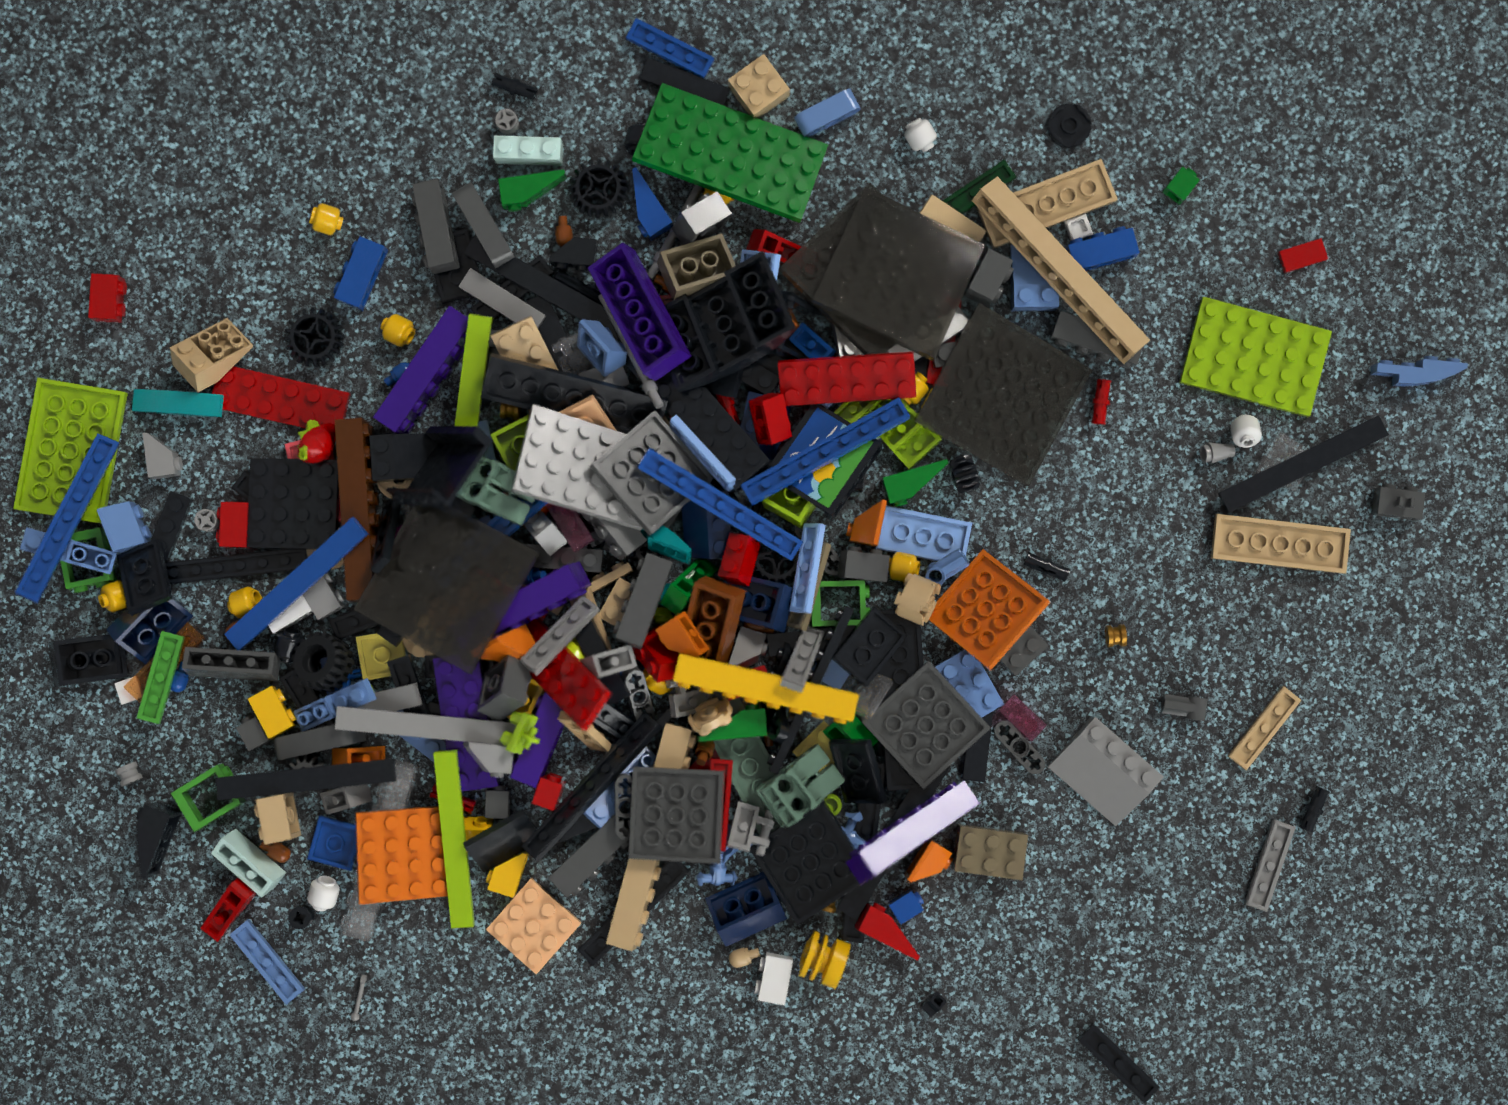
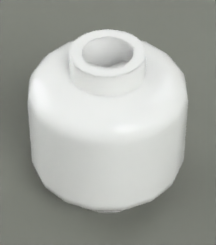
[904,118,937,153]
[1231,414,1262,448]
[307,876,340,912]

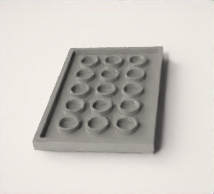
[511,404,643,531]

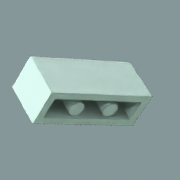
[493,135,563,166]
[211,829,286,898]

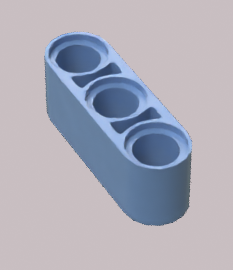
[794,89,861,137]

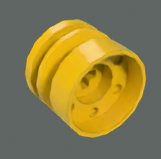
[798,930,851,989]

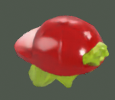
[297,419,336,464]

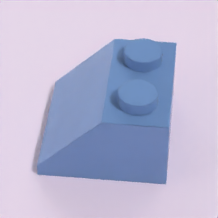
[577,319,627,377]
[96,501,152,553]

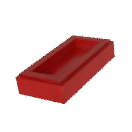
[1278,238,1328,274]

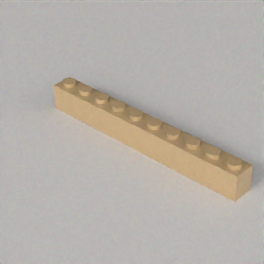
[972,176,1150,364]
[606,723,697,951]

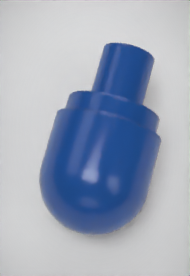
[384,362,409,387]
[518,567,547,585]
[171,661,189,693]

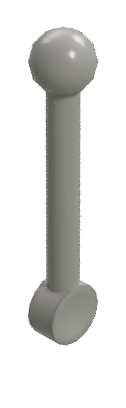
[351,974,367,1021]

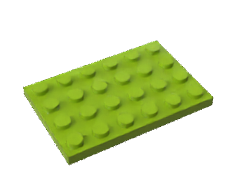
[1179,297,1332,417]
[13,377,128,524]

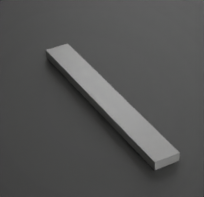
[335,706,516,745]

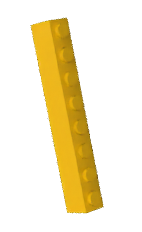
[673,653,859,724]

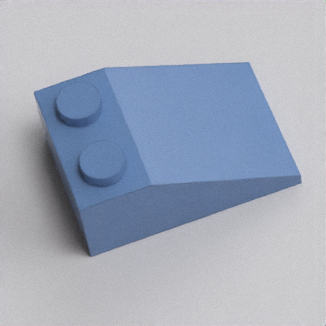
[1010,245,1059,311]

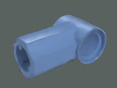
[925,548,969,585]

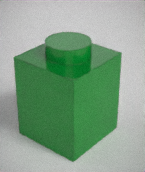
[1162,166,1200,205]

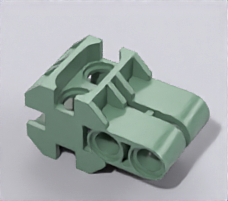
[456,456,535,526]
[755,744,845,828]

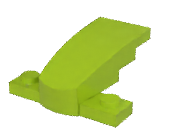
[834,399,942,470]

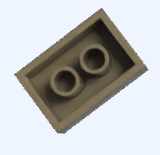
[657,233,736,301]
[952,824,1028,880]

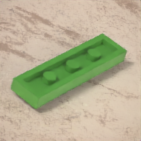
[136,631,185,724]

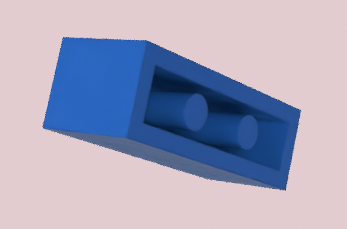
[1065,226,1140,271]
[333,236,388,311]

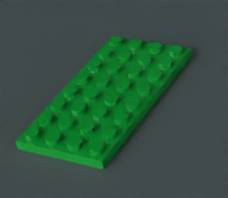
[632,83,828,223]

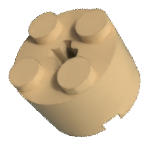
[894,573,941,626]

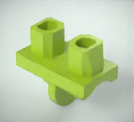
[500,711,540,755]

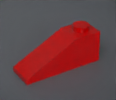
[746,229,820,276]
[200,878,256,942]
[854,902,920,961]

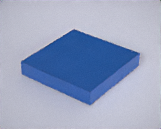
[307,815,356,871]

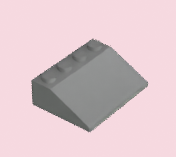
[1047,716,1164,826]

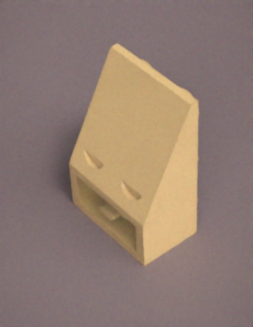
[170,318,253,392]

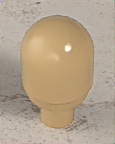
[729,947,761,968]

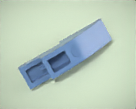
[1370,356,1468,387]
[20,527,117,574]
[293,678,377,732]
[583,747,657,829]

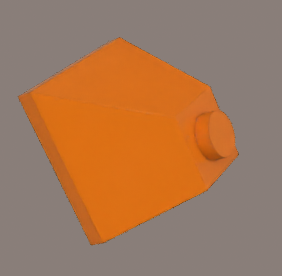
[846,500,887,547]
[468,624,536,661]
[904,838,953,882]

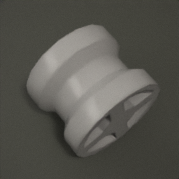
[495,109,519,135]
[194,509,220,532]
[114,761,143,787]

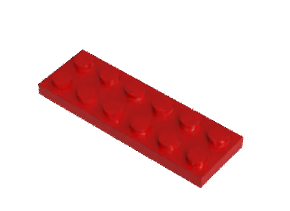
[778,351,917,406]
[212,366,351,429]
[527,618,612,731]

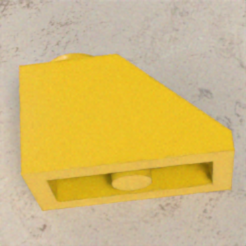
[486,851,529,898]

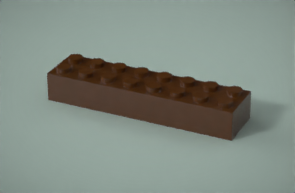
[335,418,385,602]

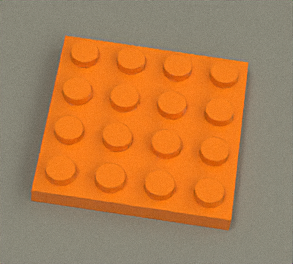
[929,549,1050,671]
[355,806,448,905]

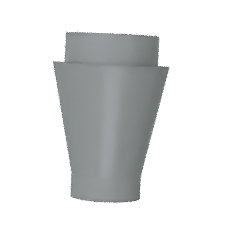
[1200,442,1235,464]

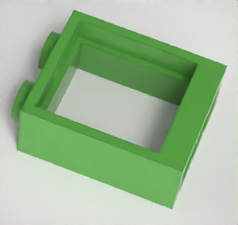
[60,527,117,593]
[811,580,870,627]
[171,764,246,832]

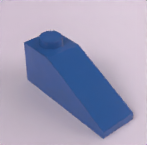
[632,167,673,241]

